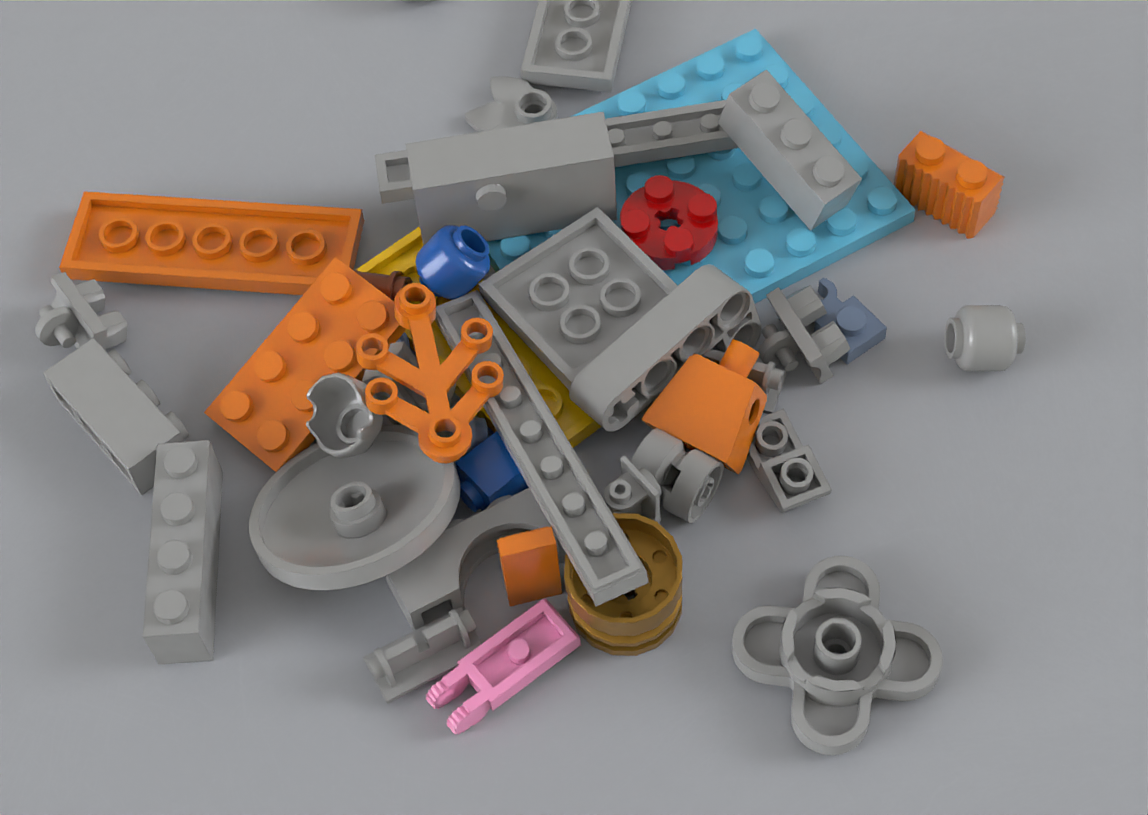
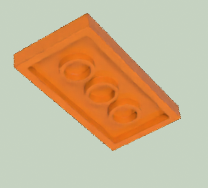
[204,257,406,472]

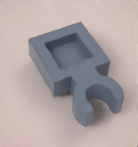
[814,278,887,365]

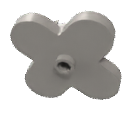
[732,556,943,755]

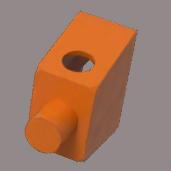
[641,339,767,475]

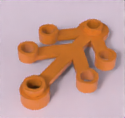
[356,283,504,463]

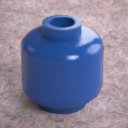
[415,225,490,300]

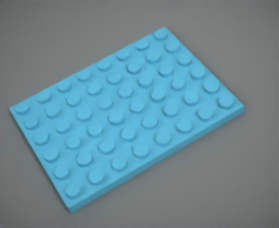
[486,28,916,304]

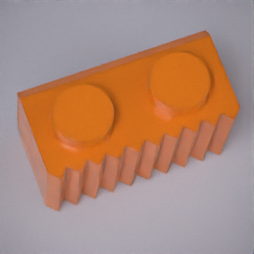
[894,131,1005,239]

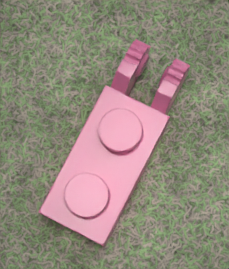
[425,598,581,735]

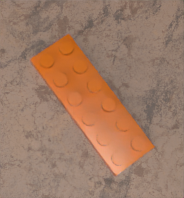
[59,191,364,295]

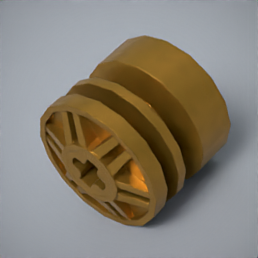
[564,513,682,656]

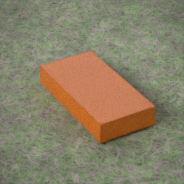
[497,526,562,607]

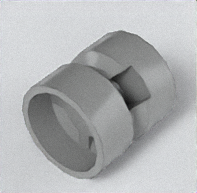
[631,428,724,523]

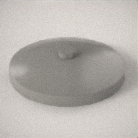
[249,425,461,590]

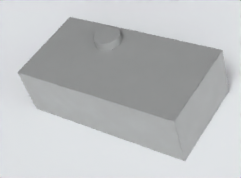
[405,112,617,245]

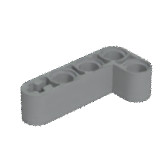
[569,264,762,432]

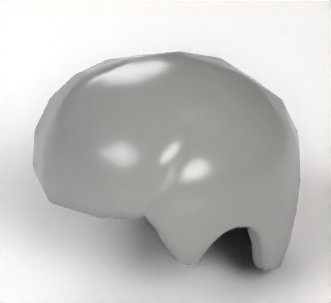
[306,372,383,458]

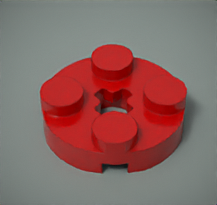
[620,175,718,270]

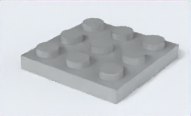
[479,207,678,390]

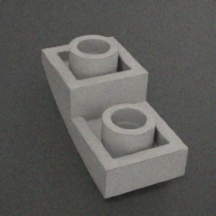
[747,408,832,513]

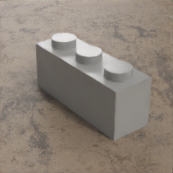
[718,69,862,231]
[43,338,189,495]

